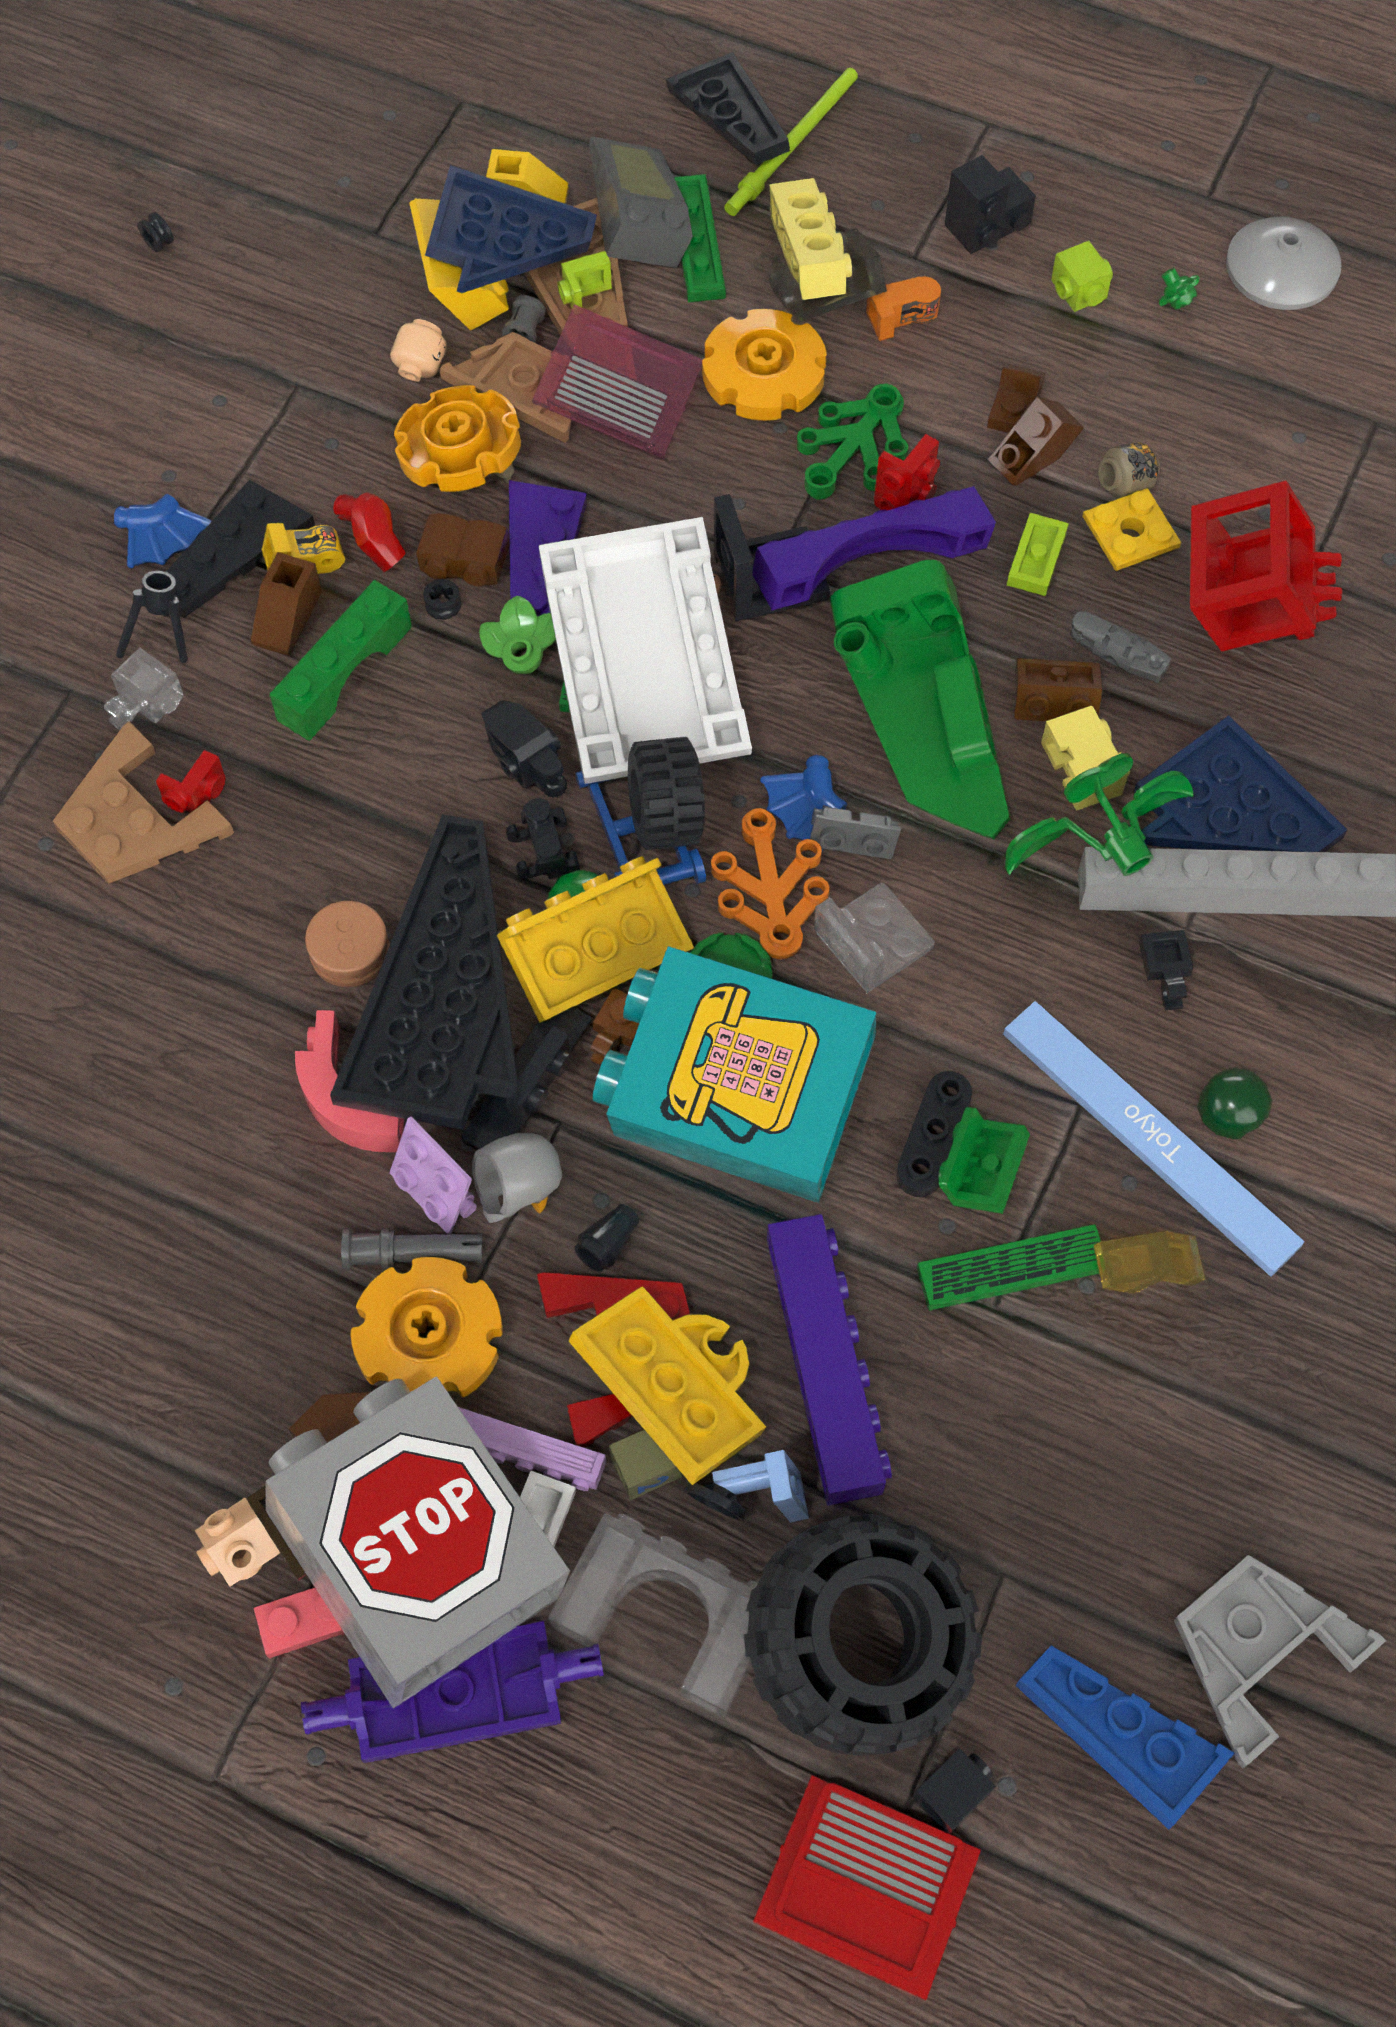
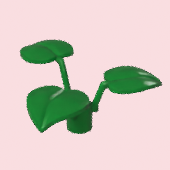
[1005,753,1194,876]

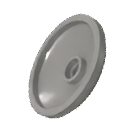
[1226,216,1341,310]

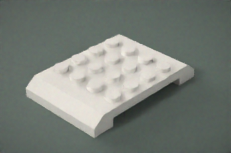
[539,517,752,784]

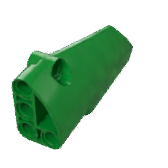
[830,560,1011,840]

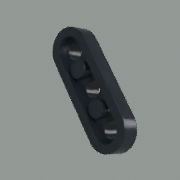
[896,1071,972,1197]

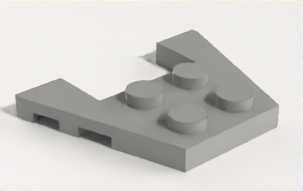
[1174,1555,1386,1769]

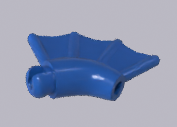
[114,494,211,568]
[760,755,847,851]

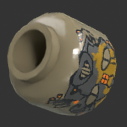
[1098,442,1160,498]

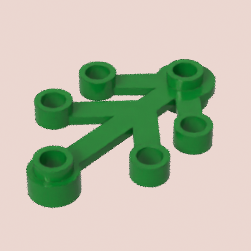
[797,384,908,500]

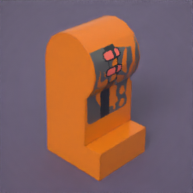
[866,276,941,341]

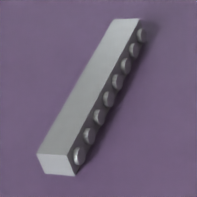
[1078,847,1396,917]

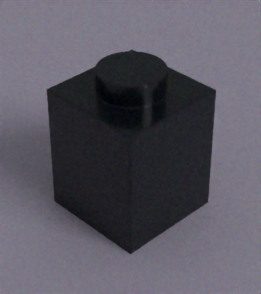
[913,1748,996,1834]

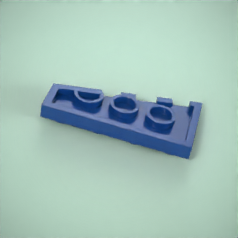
[1015,1646,1235,1830]

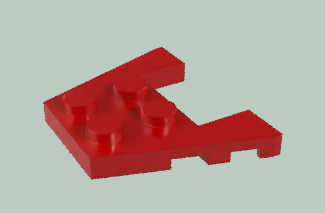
[537,1272,690,1448]

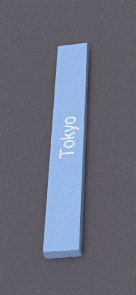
[1003,1001,1305,1277]

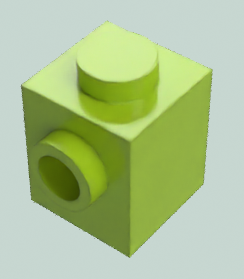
[1051,241,1113,312]

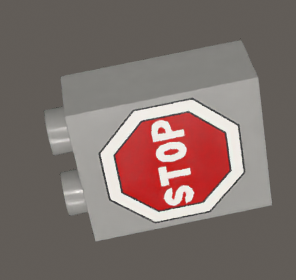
[266,1376,570,1709]

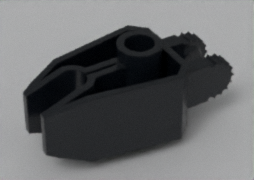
[481,700,567,798]

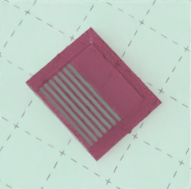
[532,304,703,458]

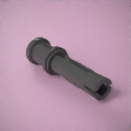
[341,1228,482,1270]

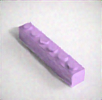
[458,1407,606,1491]

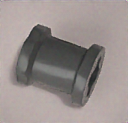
[502,295,546,343]

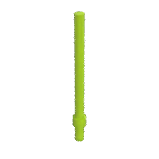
[724,68,858,216]

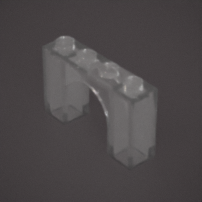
[548,1513,758,1719]

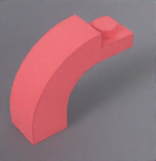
[295,1010,405,1152]

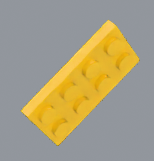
[497,856,694,1023]

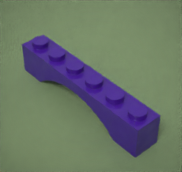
[753,486,996,611]

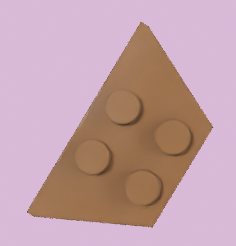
[440,332,578,443]

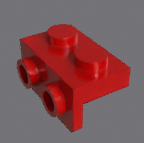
[874,434,940,510]

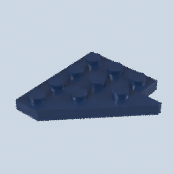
[425,165,597,293]
[1134,715,1348,852]

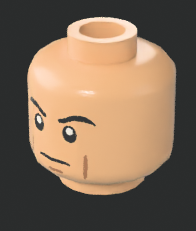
[390,319,447,382]

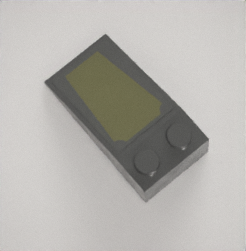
[589,136,693,268]

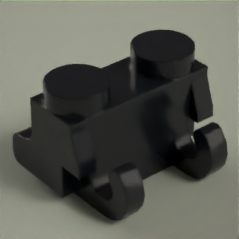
[506,798,580,879]

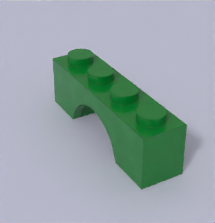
[269,580,412,741]

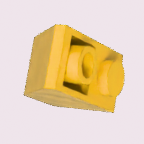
[486,149,569,204]

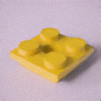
[1083,488,1181,571]

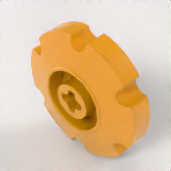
[702,309,827,421]
[394,385,521,492]
[351,1257,503,1398]

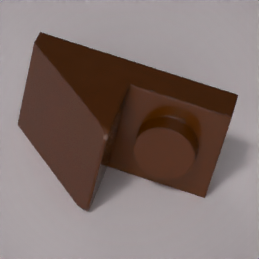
[987,364,1046,433]

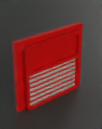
[753,1775,981,2001]

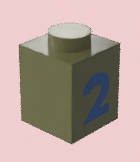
[609,1430,682,1500]

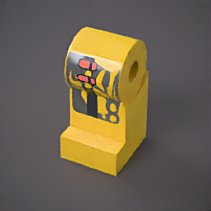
[262,523,345,574]

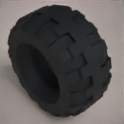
[744,1514,982,1756]

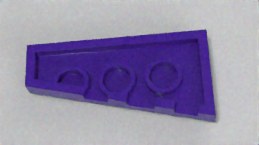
[509,480,587,617]

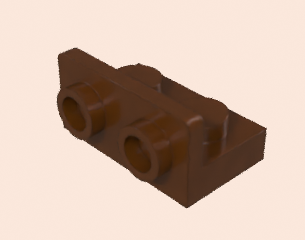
[1014,658,1103,721]

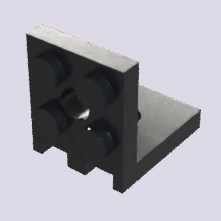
[714,494,830,622]

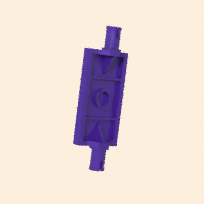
[301,1621,604,1763]

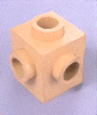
[195,1498,280,1586]

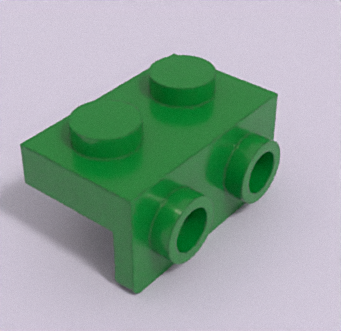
[938,1107,1030,1214]

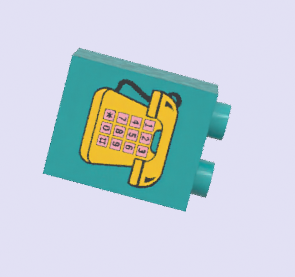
[593,946,876,1203]

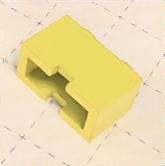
[1041,706,1130,811]

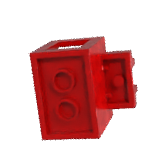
[1190,480,1342,652]

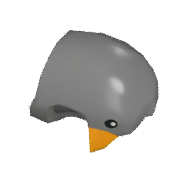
[472,1133,563,1223]

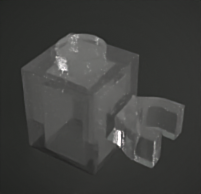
[104,648,184,730]

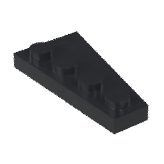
[666,52,790,165]
[166,480,315,618]

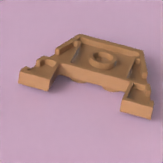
[53,721,234,884]

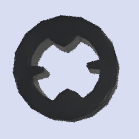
[137,212,174,252]
[423,579,462,620]

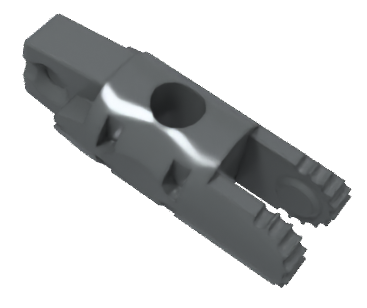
[1071,610,1171,683]

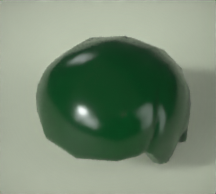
[1197,1067,1272,1139]

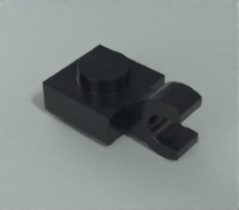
[1139,930,1193,1011]

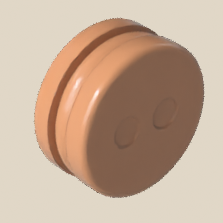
[305,901,390,987]

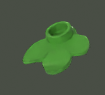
[479,596,556,674]

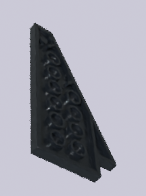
[330,814,520,1130]

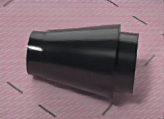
[574,1204,639,1272]

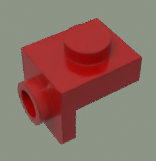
[156,750,226,813]

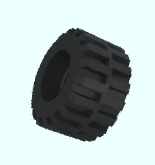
[628,736,705,850]

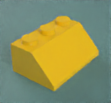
[409,198,509,331]

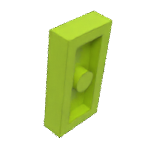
[1006,513,1069,596]

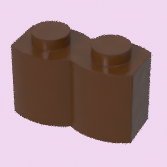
[416,513,510,586]

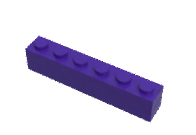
[767,1214,892,1506]

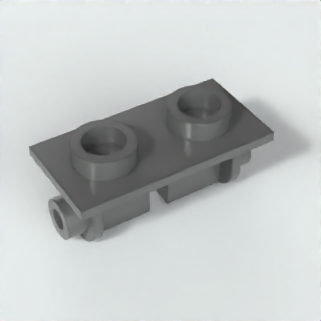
[809,805,901,859]

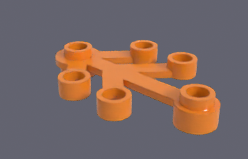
[711,808,830,960]

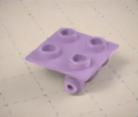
[389,1116,477,1234]

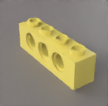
[770,178,852,300]

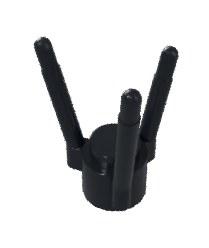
[116,571,188,663]

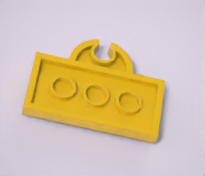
[569,1286,766,1485]

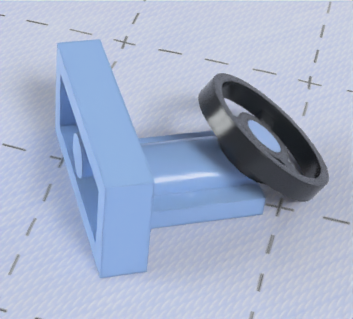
[683,1450,809,1522]

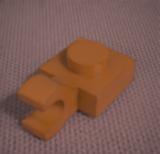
[590,988,639,1065]

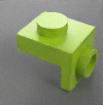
[557,251,612,317]

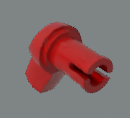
[333,492,406,572]

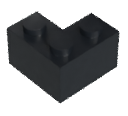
[945,155,1036,254]

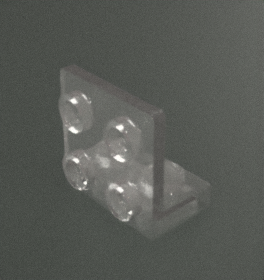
[814,883,935,993]

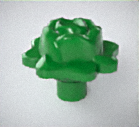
[1159,267,1200,310]

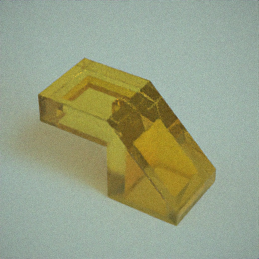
[1094,1231,1206,1293]

